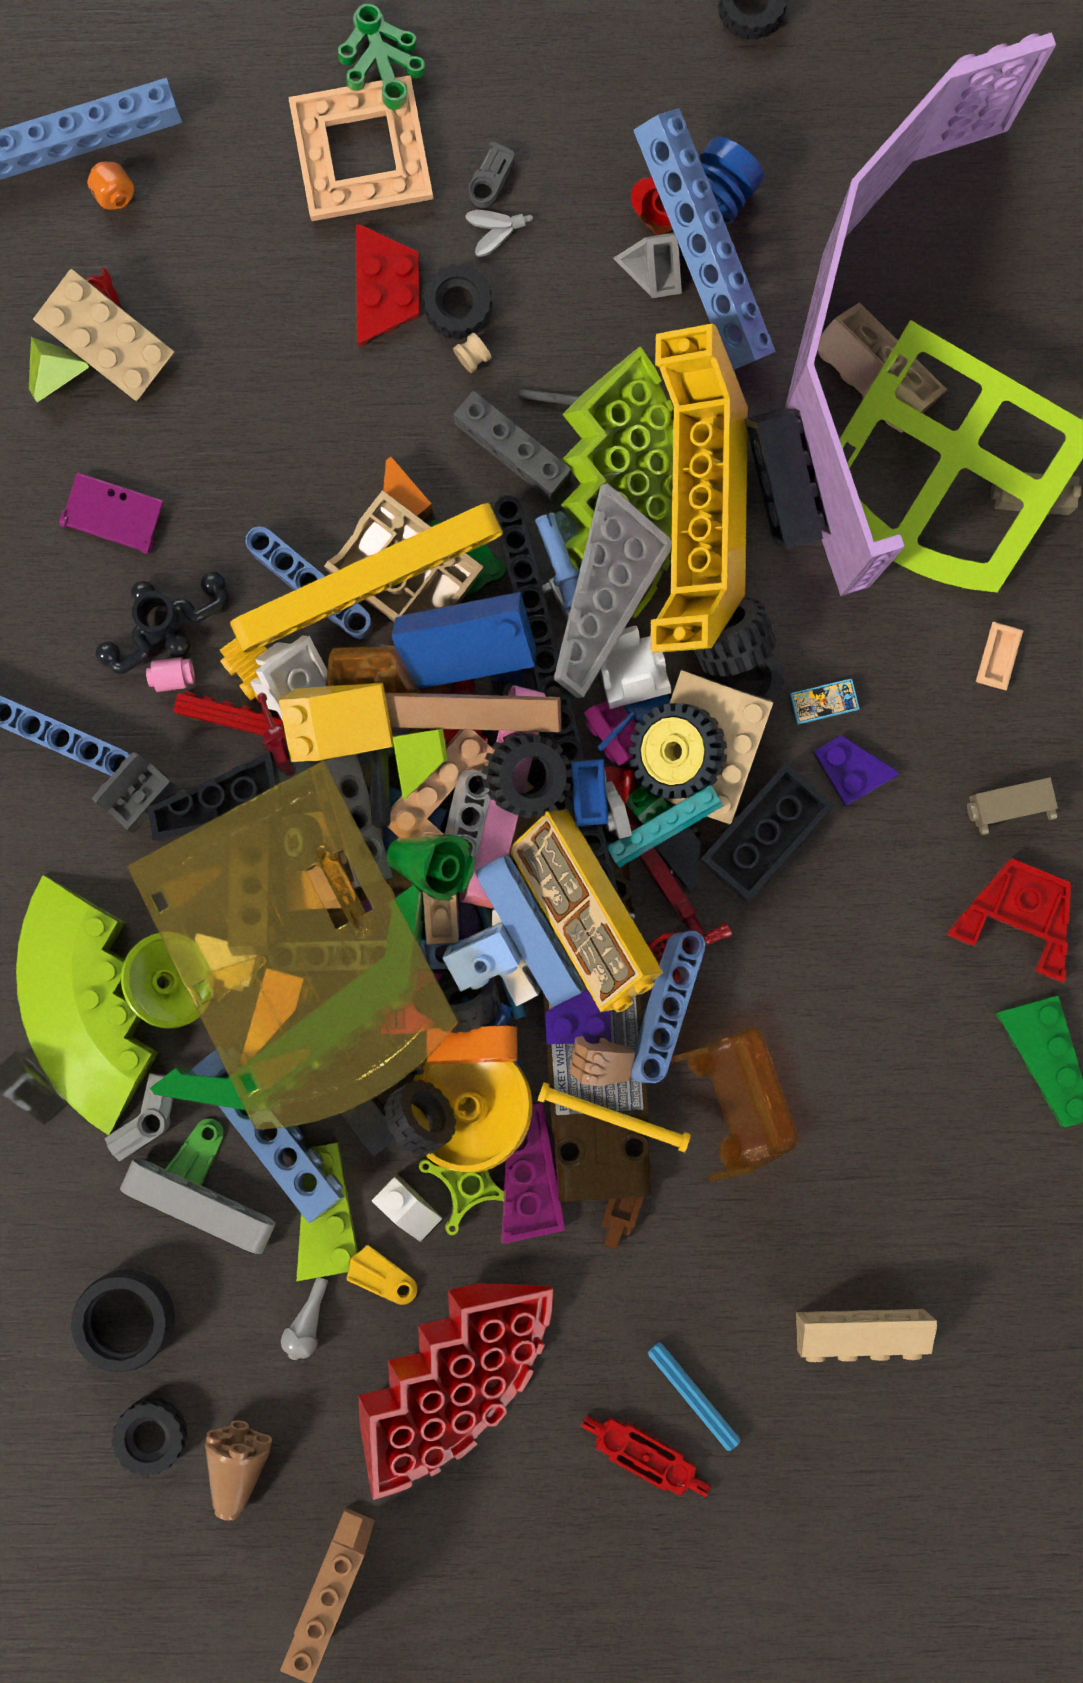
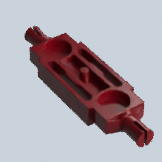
[627,814,705,934]

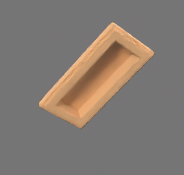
[976,622,1023,691]

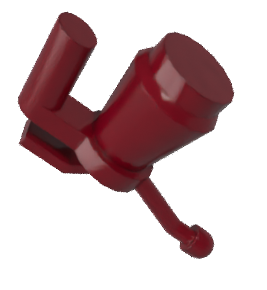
[257,692,296,776]

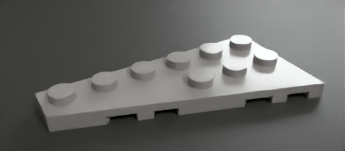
[554,483,672,698]

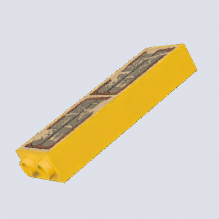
[509,810,663,1012]

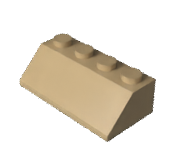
[817,303,947,433]
[796,1309,937,1362]

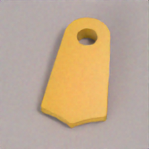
[346,1245,417,1305]

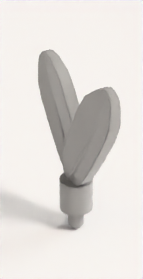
[465,210,533,257]

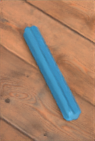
[648,1342,740,1451]

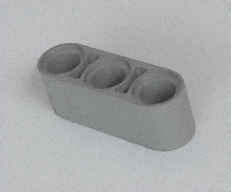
[445,769,490,858]

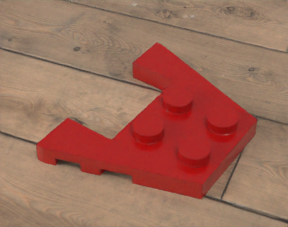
[946,858,1071,983]

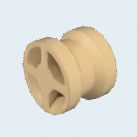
[453,333,492,373]

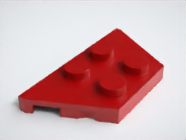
[356,225,420,346]

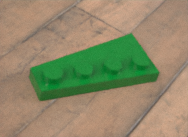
[994,996,1083,1128]

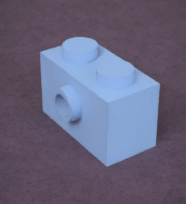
[443,922,522,991]

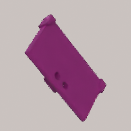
[59,472,164,555]

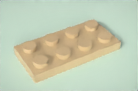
[33,269,175,401]

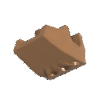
[569,1036,635,1086]

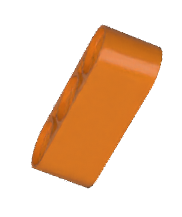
[427,1026,517,1064]

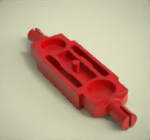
[581,1415,711,1498]

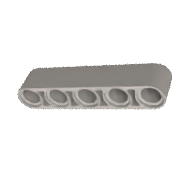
[120,1158,276,1254]

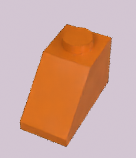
[383,457,433,520]

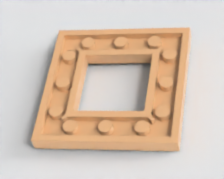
[289,75,433,221]
[388,729,558,861]

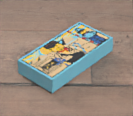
[789,679,859,725]

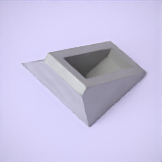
[613,233,682,298]

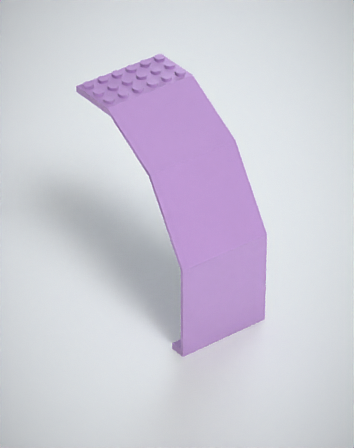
[784,32,1056,596]

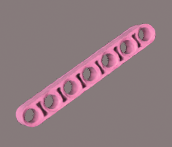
[459,685,546,908]

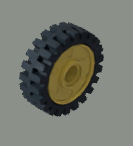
[629,703,727,799]

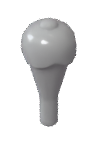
[281,1277,328,1360]

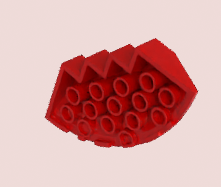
[358,1283,553,1500]

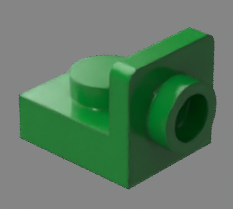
[626,785,670,825]

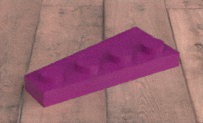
[501,1103,565,1244]

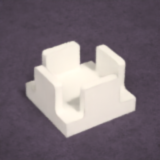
[599,626,671,709]
[250,635,335,721]

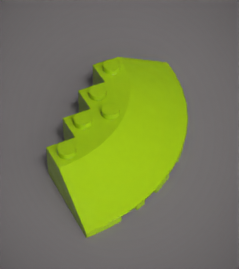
[561,347,674,618]
[16,875,159,1135]

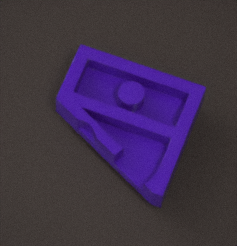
[812,735,899,806]
[545,989,612,1044]

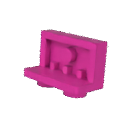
[584,700,638,766]

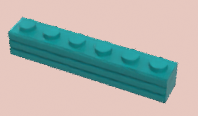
[607,785,724,867]

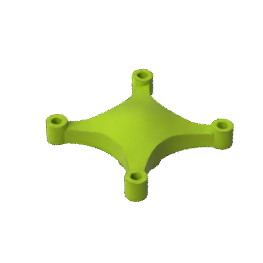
[419,1159,504,1235]

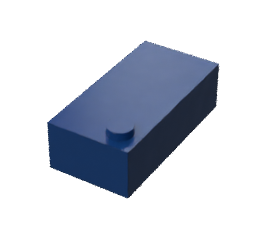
[392,592,536,691]

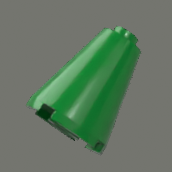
[387,834,475,901]

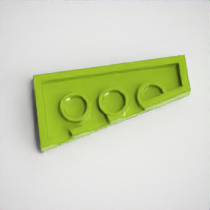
[296,1142,358,1281]

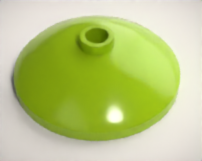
[121,932,215,1028]

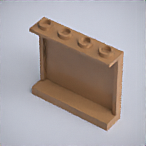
[280,1508,375,1683]

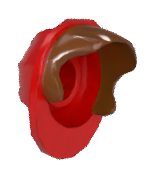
[631,176,674,235]

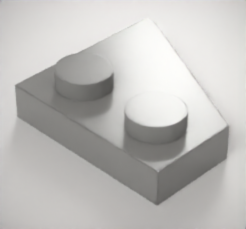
[601,769,632,839]

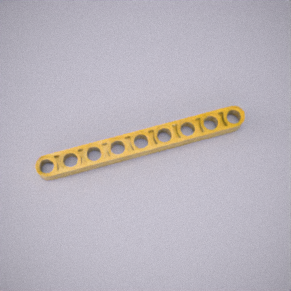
[230,503,503,653]

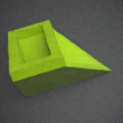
[29,337,89,402]
[393,729,448,801]

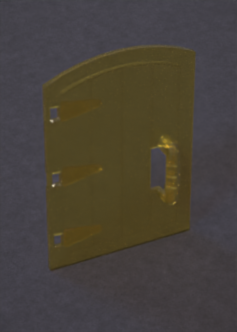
[127,761,458,1130]

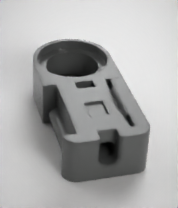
[469,142,515,208]

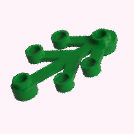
[338,4,425,110]

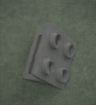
[92,752,176,834]

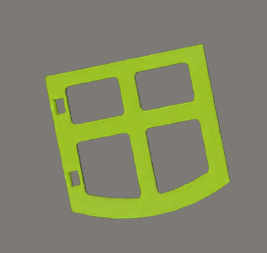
[839,320,1083,593]

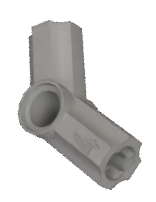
[104,1073,174,1161]

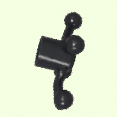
[95,572,228,674]

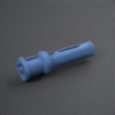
[535,513,580,611]

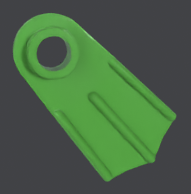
[165,1118,224,1186]

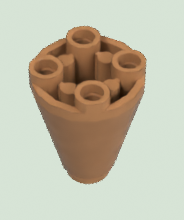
[205,1421,272,1521]

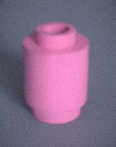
[146,657,195,692]

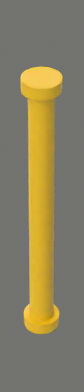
[537,1082,691,1153]

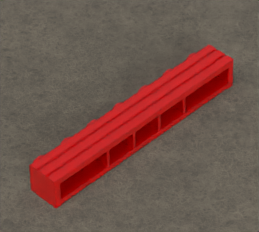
[173,691,284,736]

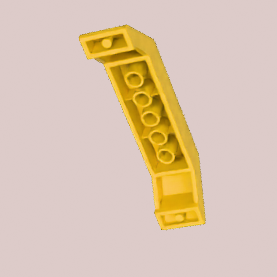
[651,324,748,653]

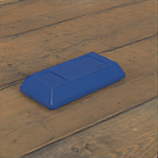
[571,759,608,826]

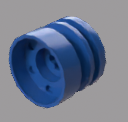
[699,136,765,224]

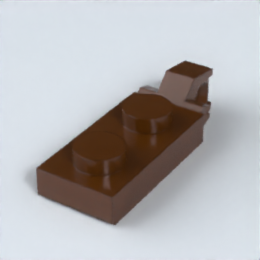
[601,1166,653,1249]

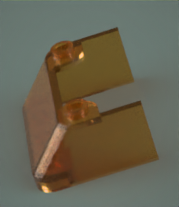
[670,1027,797,1182]

